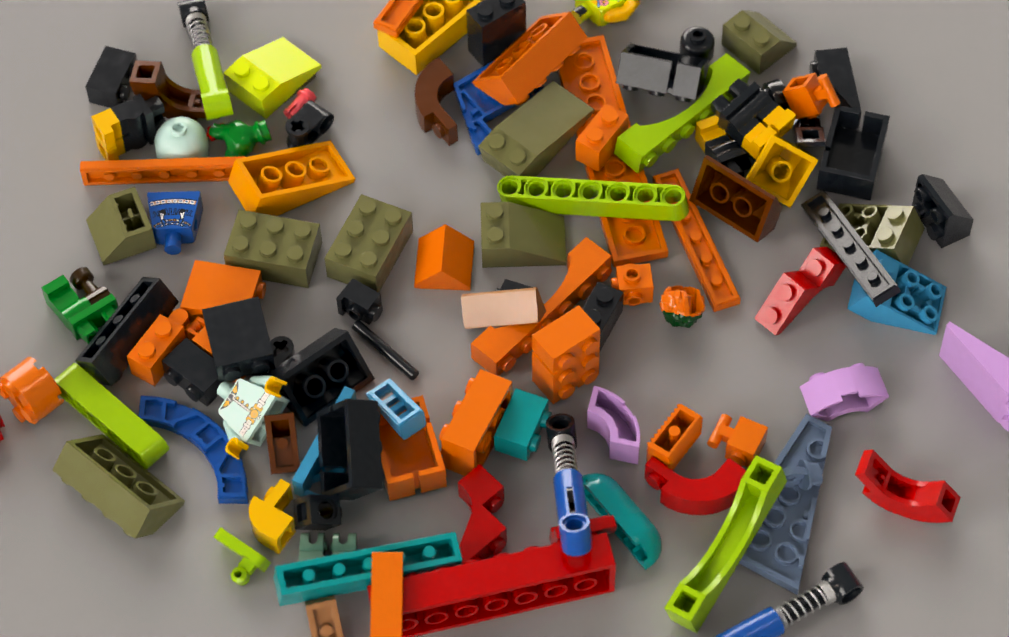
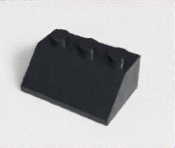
[266,328,375,427]

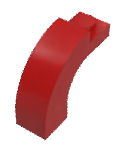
[855,449,961,523]
[644,456,747,515]

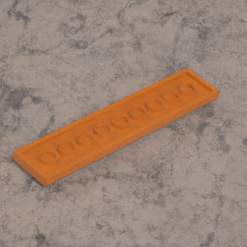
[557,35,668,268]

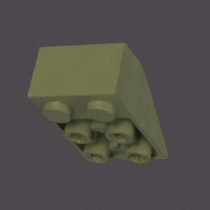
[820,203,925,266]

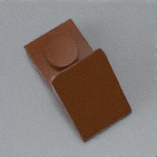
[264,412,300,474]

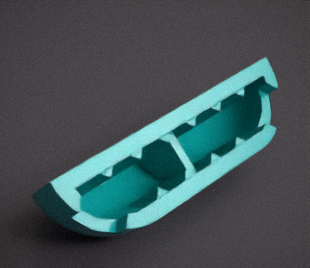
[582,473,662,570]

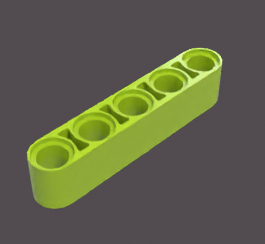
[54,363,169,469]

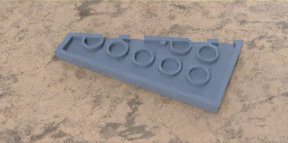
[739,413,832,595]

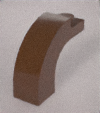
[129,60,220,121]

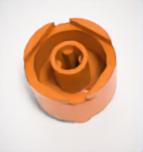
[0,357,64,424]

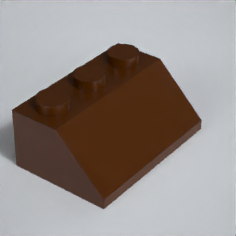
[689,155,782,243]

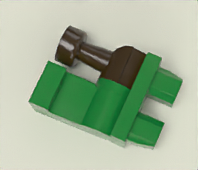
[41,267,118,344]

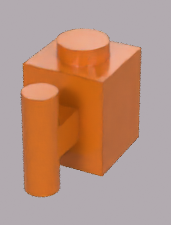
[783,73,841,119]
[707,414,768,467]

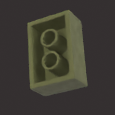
[324,194,413,293]
[224,210,322,288]

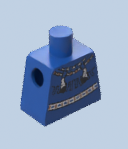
[147,191,203,255]

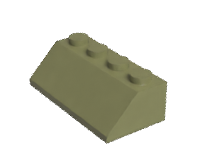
[52,434,185,539]

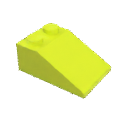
[223,37,322,119]

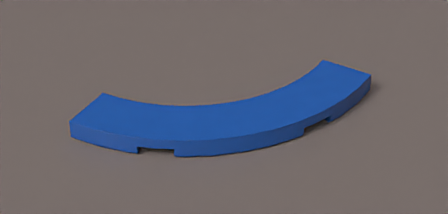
[138,395,248,504]

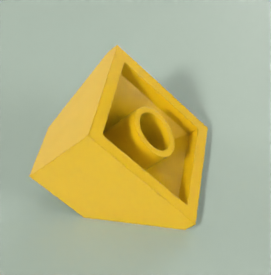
[746,134,818,208]

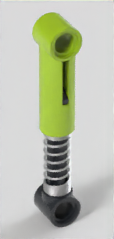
[178,0,234,121]

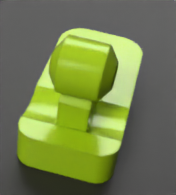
[213,527,271,586]

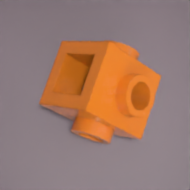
[611,263,654,306]

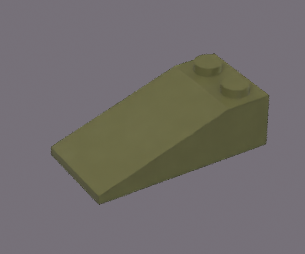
[478,81,595,177]

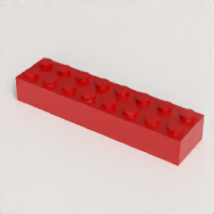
[367,532,616,637]

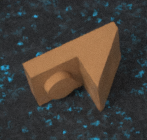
[304,595,343,637]

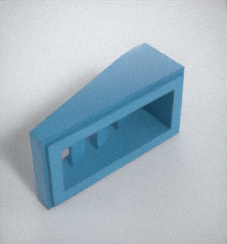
[366,378,427,440]

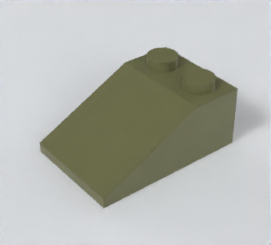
[481,202,566,268]

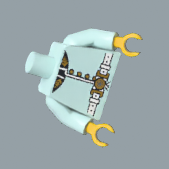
[217,375,290,460]

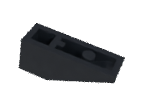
[809,47,862,128]

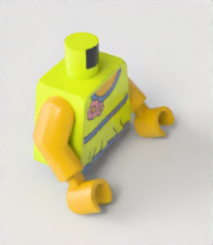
[571,0,640,27]

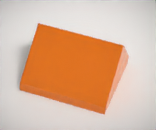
[414,224,474,291]

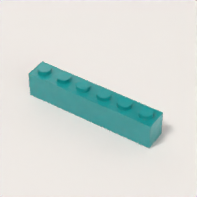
[273,532,462,607]

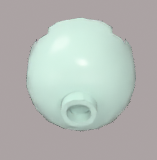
[154,116,209,159]

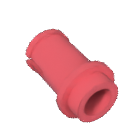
[283,88,316,119]

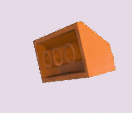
[472,11,587,106]

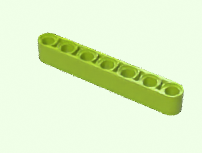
[497,175,689,221]

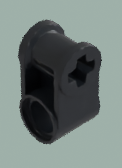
[285,100,334,148]

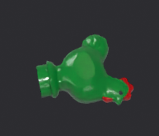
[206,120,272,157]

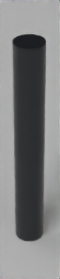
[352,320,419,380]

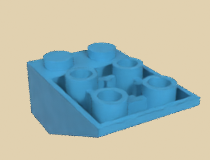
[847,250,947,335]

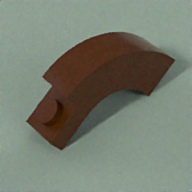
[415,57,458,146]

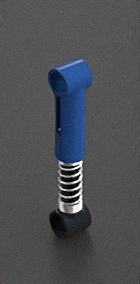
[546,414,592,556]
[715,562,864,637]

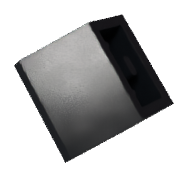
[912,174,973,249]

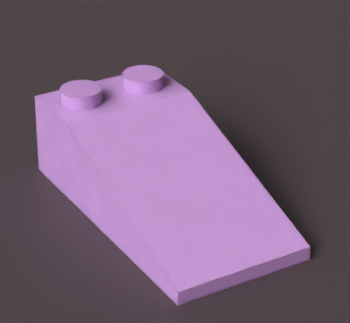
[939,321,1009,431]

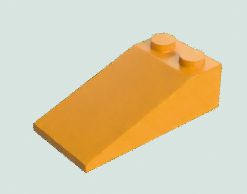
[228,140,355,216]

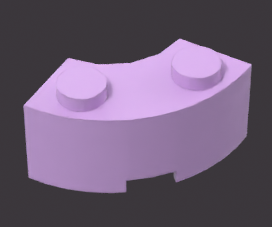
[800,363,889,422]
[587,386,640,464]

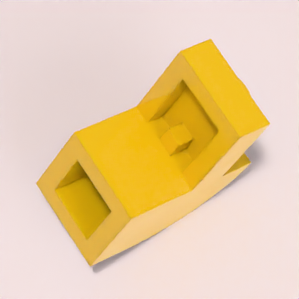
[249,479,296,554]

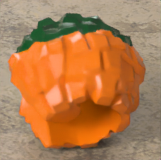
[659,285,705,328]

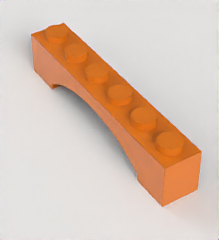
[471,237,612,376]

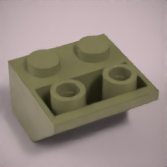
[86,187,157,266]

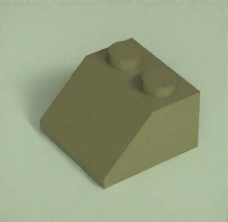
[721,10,797,75]

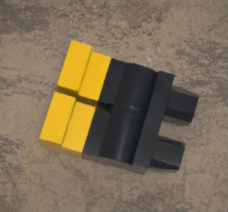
[710,78,796,160]
[91,94,166,160]
[695,115,756,177]

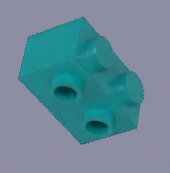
[494,388,552,461]

